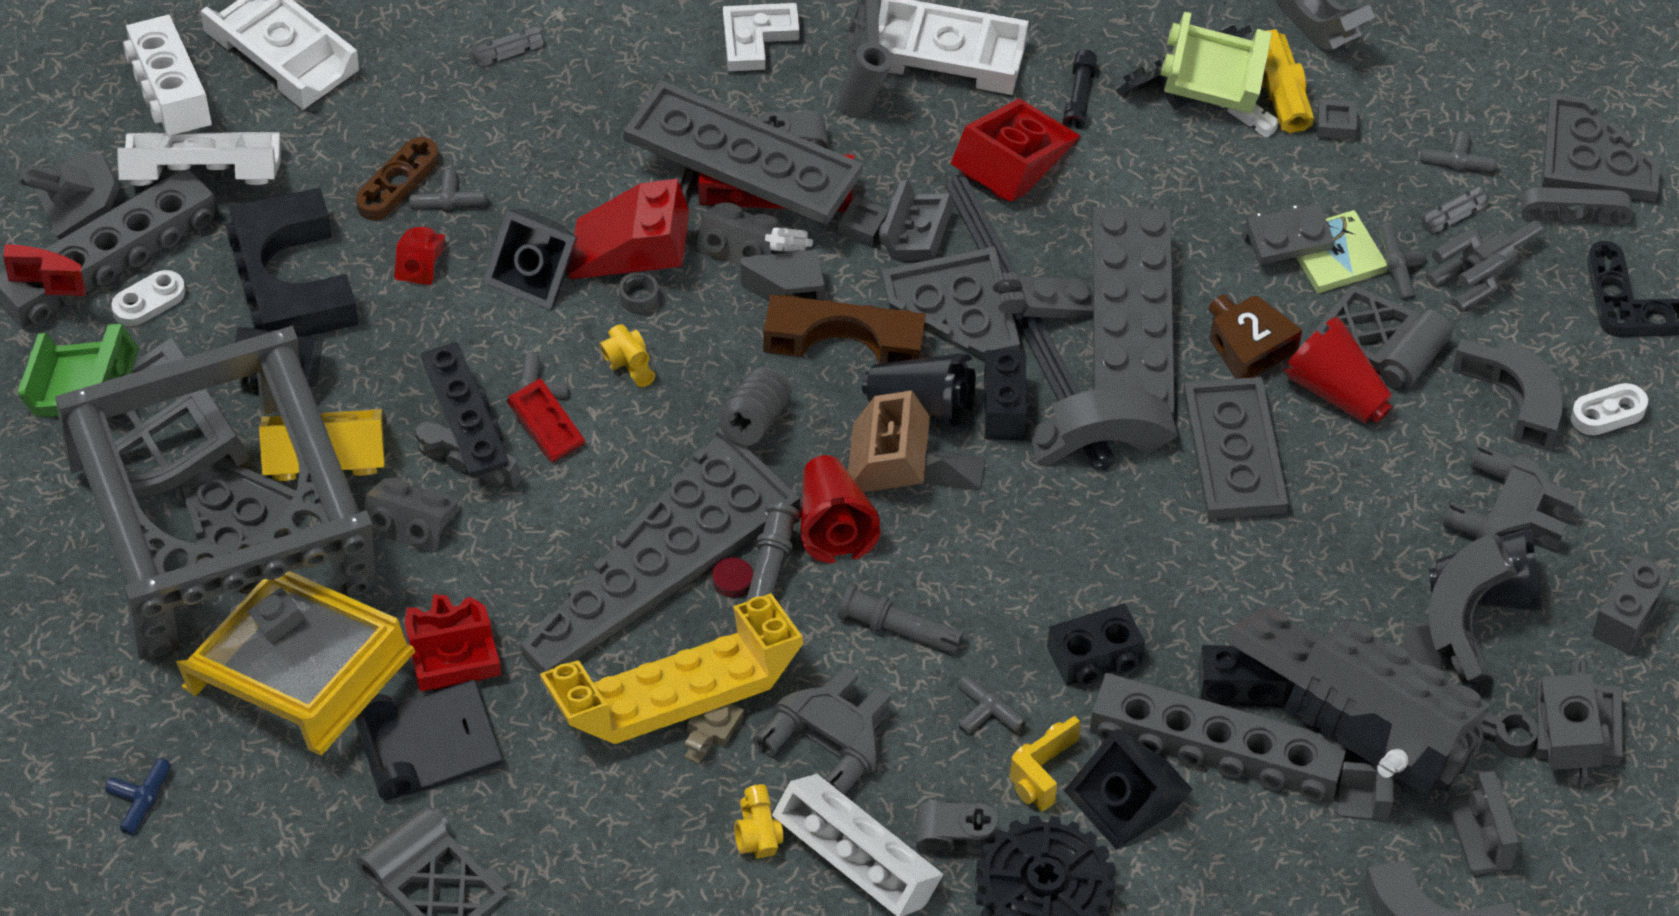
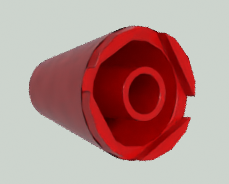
[1283,316,1393,424]
[800,455,881,564]

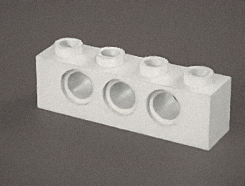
[123,15,212,136]
[772,774,943,916]

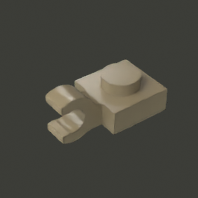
[684,704,744,765]

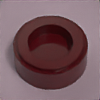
[712,557,753,598]

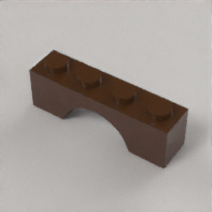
[763,294,926,364]

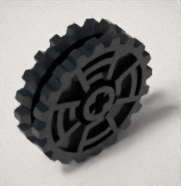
[975,816,1116,916]

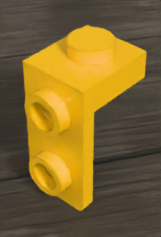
[1009,716,1081,812]

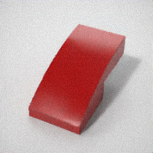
[3,244,86,296]

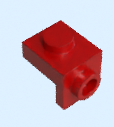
[394,227,446,285]

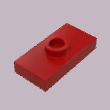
[506,378,586,463]

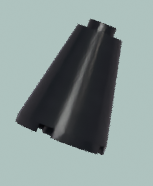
[862,353,976,433]
[1429,529,1541,611]

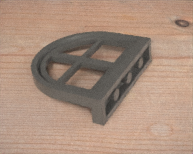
[115,337,251,497]

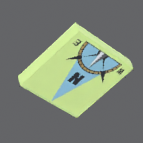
[1296,210,1388,294]

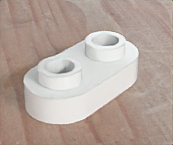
[111,270,185,326]
[1571,383,1648,435]

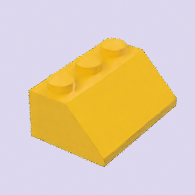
[259,409,385,481]

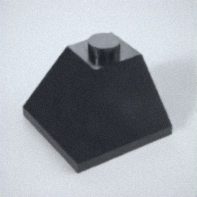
[482,209,578,310]
[1064,729,1193,849]

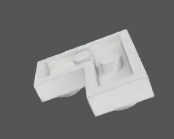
[723,3,799,71]

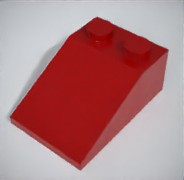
[950,98,1081,202]
[568,179,690,279]

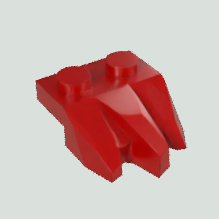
[404,594,501,692]

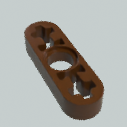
[356,137,438,220]

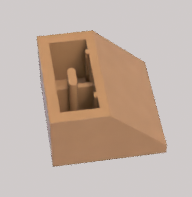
[848,390,930,492]

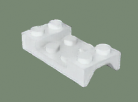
[201,0,359,110]
[879,0,1029,95]
[117,132,281,186]

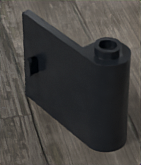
[354,679,503,800]

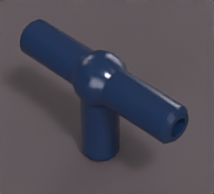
[105,758,171,835]

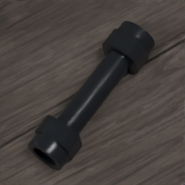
[1062,50,1097,129]

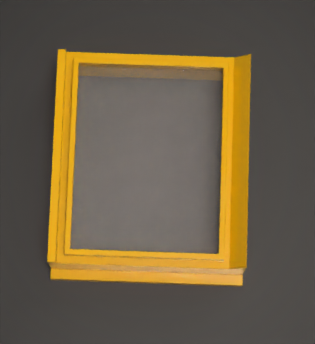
[176,571,415,756]

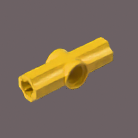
[1262,29,1314,133]

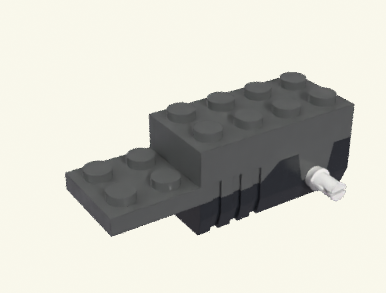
[1225,606,1491,795]

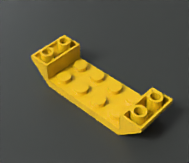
[540,593,804,744]

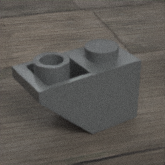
[740,249,825,302]

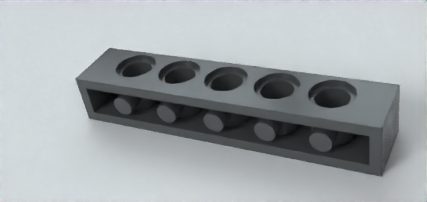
[0,169,216,330]
[1089,673,1347,802]

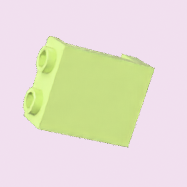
[1161,12,1272,114]

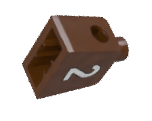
[1208,294,1302,379]

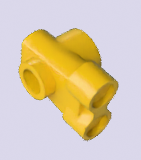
[599,324,655,387]
[734,784,783,859]

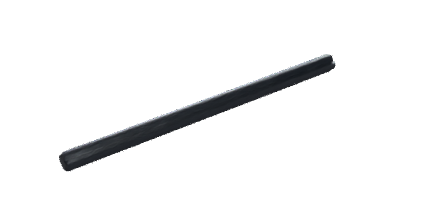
[946,175,1115,470]

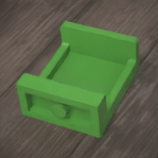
[18,323,140,417]

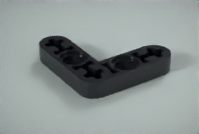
[1587,241,1679,337]

